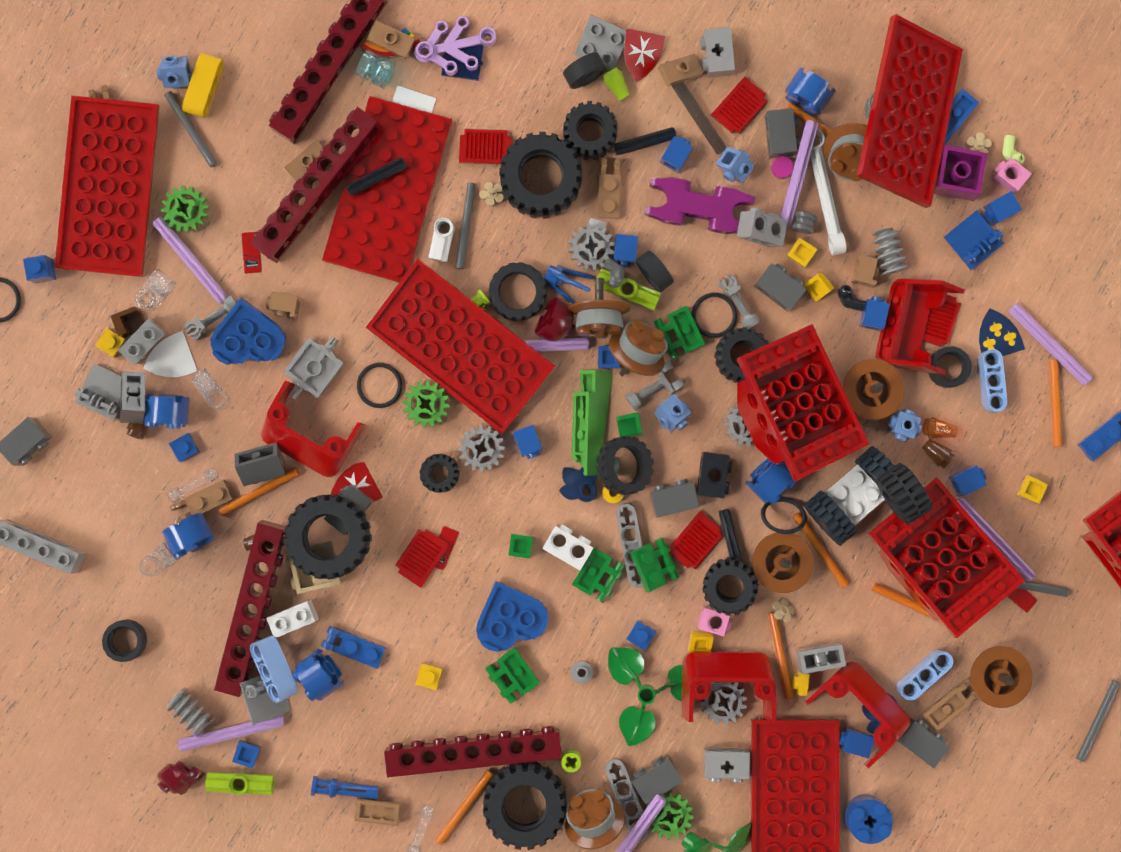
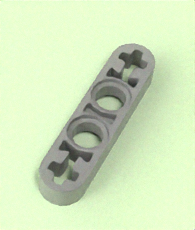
[616,504,643,588]
[605,758,649,841]

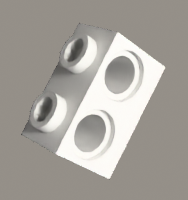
[542,524,593,570]
[266,600,319,638]

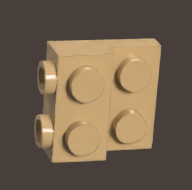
[286,541,341,594]

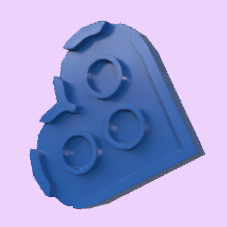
[210,297,286,365]
[476,581,548,652]

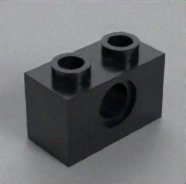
[696,452,732,499]

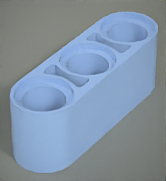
[977,349,1007,413]
[250,636,298,703]
[896,649,953,700]

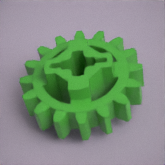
[161,185,210,233]
[402,381,450,428]
[648,790,694,840]

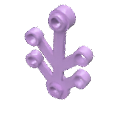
[414,16,497,76]

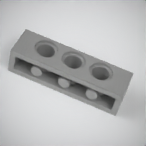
[0,519,87,574]

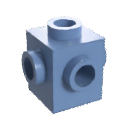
[157,55,192,89]
[716,146,755,183]
[654,394,691,433]
[888,409,922,442]

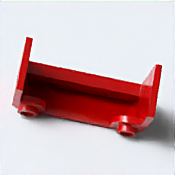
[876,279,965,375]
[261,380,365,477]
[681,651,776,723]
[805,662,910,769]

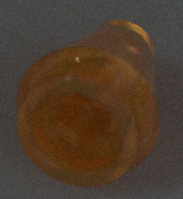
[923,417,958,438]

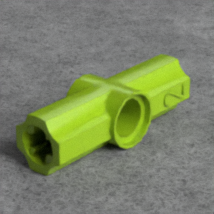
[594,268,661,311]
[205,772,275,795]

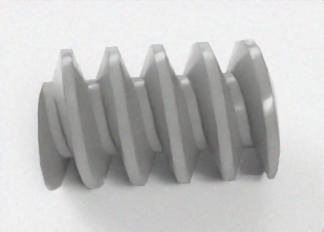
[872,228,908,275]
[167,687,215,737]

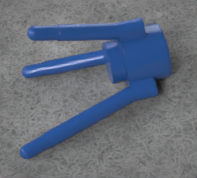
[544,265,594,304]

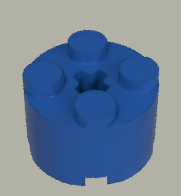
[785,68,836,117]
[143,394,189,429]
[745,459,797,504]
[162,513,215,560]
[292,649,344,701]
[844,794,893,844]

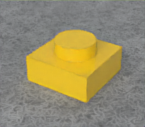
[786,237,817,268]
[803,271,834,302]
[95,328,127,358]
[1017,475,1048,504]
[688,631,714,652]
[415,663,443,690]
[792,671,810,696]

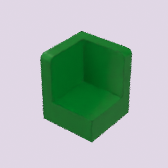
[616,412,642,437]
[508,534,534,559]

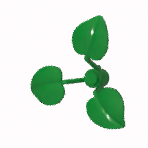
[608,647,683,746]
[682,819,752,852]

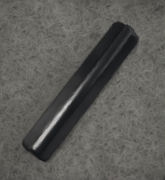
[614,127,676,155]
[346,157,407,196]
[719,509,744,562]

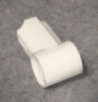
[429,218,455,262]

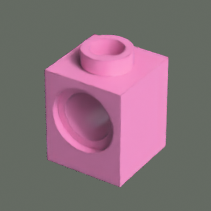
[992,157,1032,194]
[697,606,732,636]

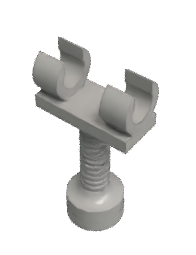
[717,275,760,329]
[184,296,236,341]
[625,360,685,410]

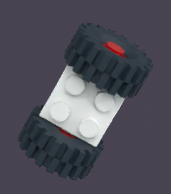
[804,446,895,546]

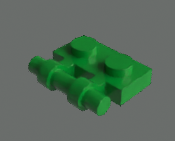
[653,305,705,360]
[630,537,679,592]
[572,547,625,603]
[485,647,540,704]

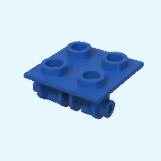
[944,210,1004,270]

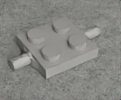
[283,336,344,400]

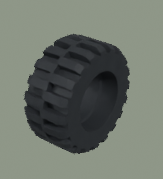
[499,132,582,219]
[284,494,372,580]
[483,762,567,850]

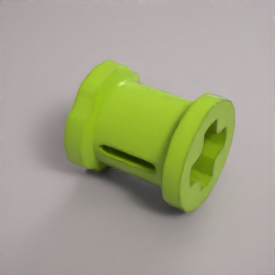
[471,289,492,308]
[562,749,581,772]

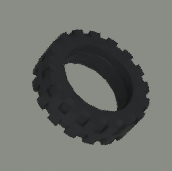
[489,262,546,321]
[596,436,654,495]

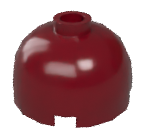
[535,297,575,342]

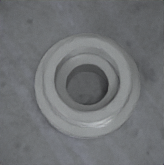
[571,661,593,683]

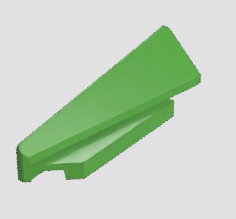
[572,370,612,476]

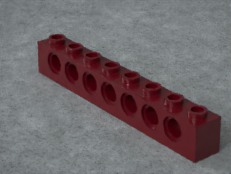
[269,0,387,144]
[250,106,383,263]
[214,520,286,697]
[384,726,562,778]

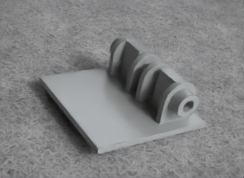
[574,14,626,71]
[75,363,122,421]
[240,676,291,726]

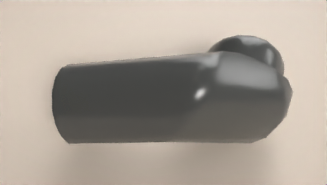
[604,258,625,288]

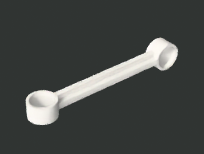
[810,129,846,256]

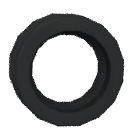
[563,52,606,89]
[636,250,674,293]
[928,346,972,388]
[102,619,147,662]

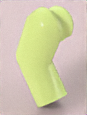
[1002,135,1025,164]

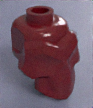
[157,761,205,795]

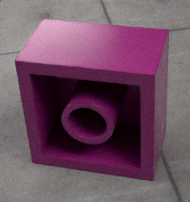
[934,145,988,201]

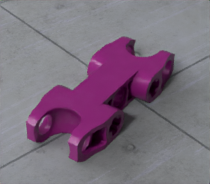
[644,177,756,235]

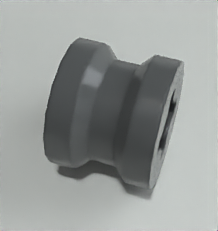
[792,211,817,234]

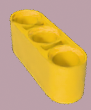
[182,53,224,118]

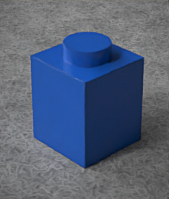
[660,136,693,173]
[983,191,1022,226]
[613,234,638,268]
[23,255,57,284]
[859,297,890,331]
[513,425,543,459]
[949,465,987,496]
[839,727,874,759]

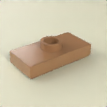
[367,20,416,59]
[658,54,704,86]
[284,139,323,181]
[354,798,401,826]

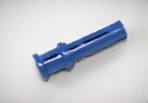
[311,776,379,800]

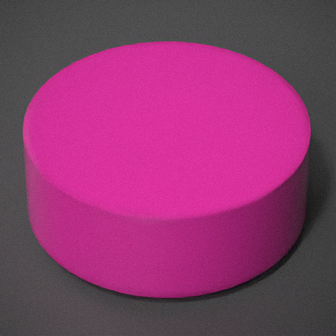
[771,156,793,179]

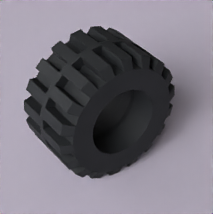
[563,101,618,160]
[714,327,769,383]
[876,463,932,525]
[702,557,759,616]

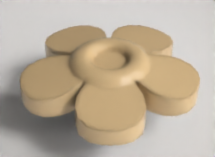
[967,132,992,153]
[479,182,504,206]
[772,598,794,623]

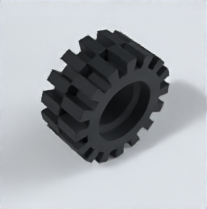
[419,454,460,493]

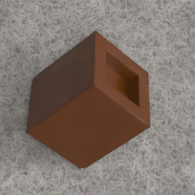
[110,306,145,338]

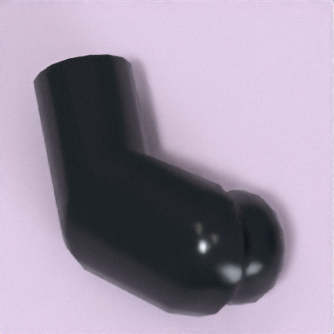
[838,285,866,312]

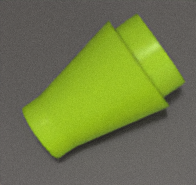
[603,67,630,101]

